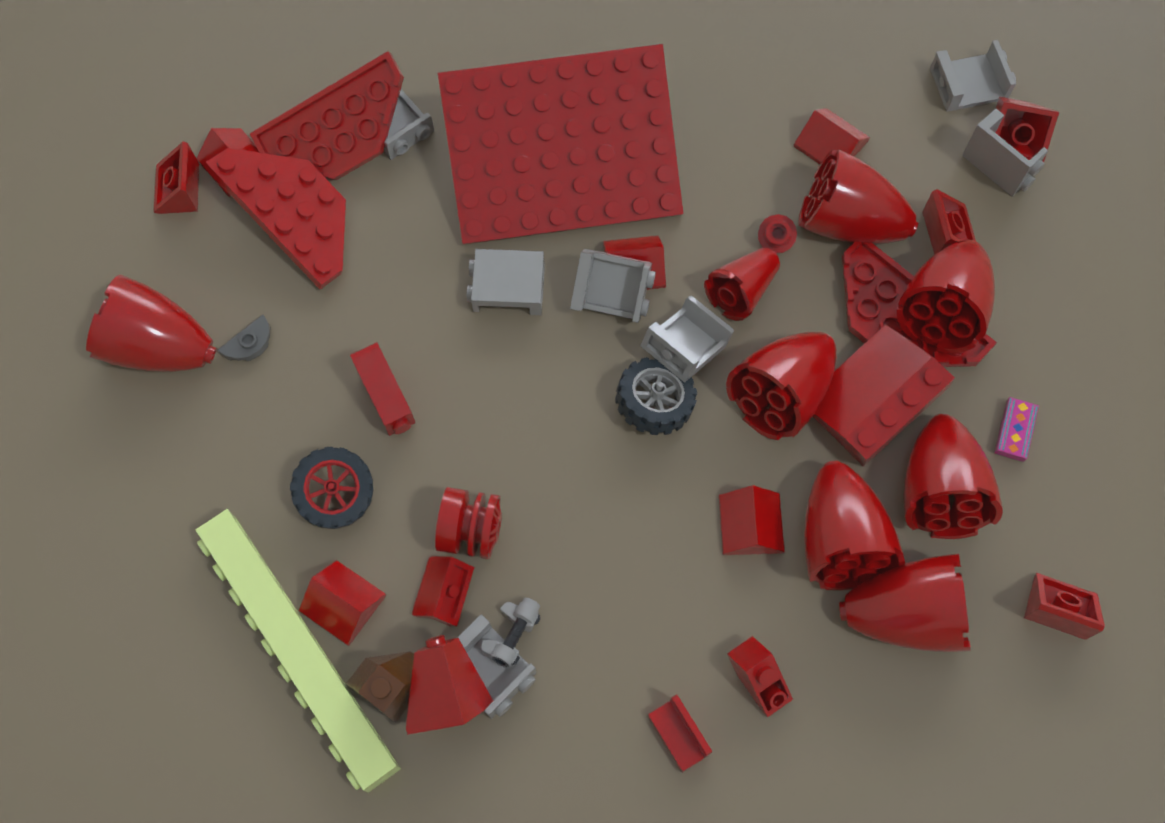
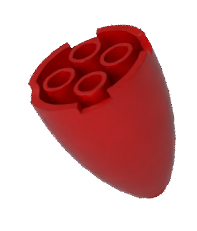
[798,149,919,244]
[896,240,995,353]
[86,275,217,372]
[726,332,837,440]
[904,414,1003,539]
[804,461,905,591]
[839,554,971,652]

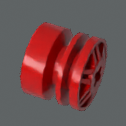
[435,487,502,559]

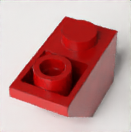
[727,636,793,718]

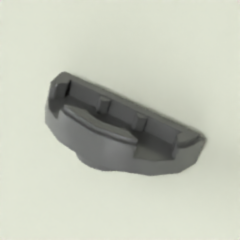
[218,314,271,361]

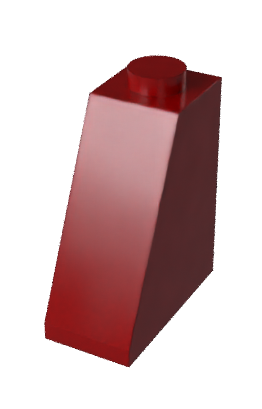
[350,342,416,436]

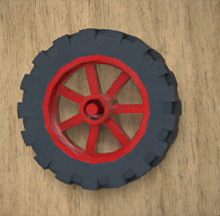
[290,447,374,529]

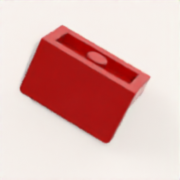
[412,556,475,627]
[648,694,712,773]

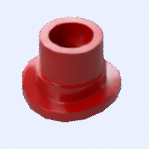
[758,214,797,254]

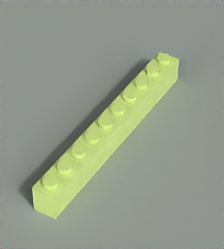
[195,509,401,793]

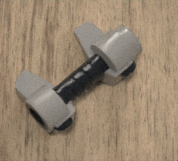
[481,598,540,668]

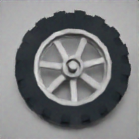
[615,357,697,435]

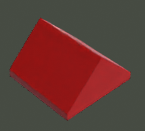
[793,108,870,164]
[196,128,259,197]
[154,141,200,214]
[922,189,976,255]
[603,235,666,290]
[719,485,785,555]
[298,560,386,646]
[1024,573,1105,640]

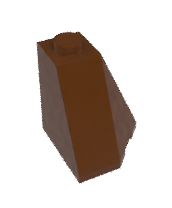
[346,651,414,723]

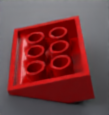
[813,324,955,467]

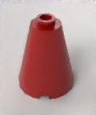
[704,248,780,321]

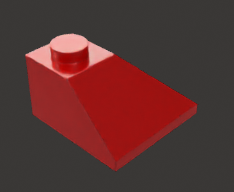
[995,96,1059,162]

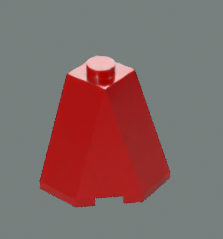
[406,635,493,735]

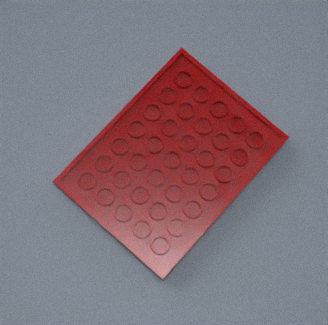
[438,44,684,244]

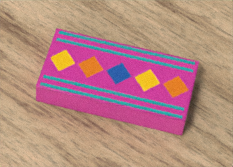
[994,397,1039,462]

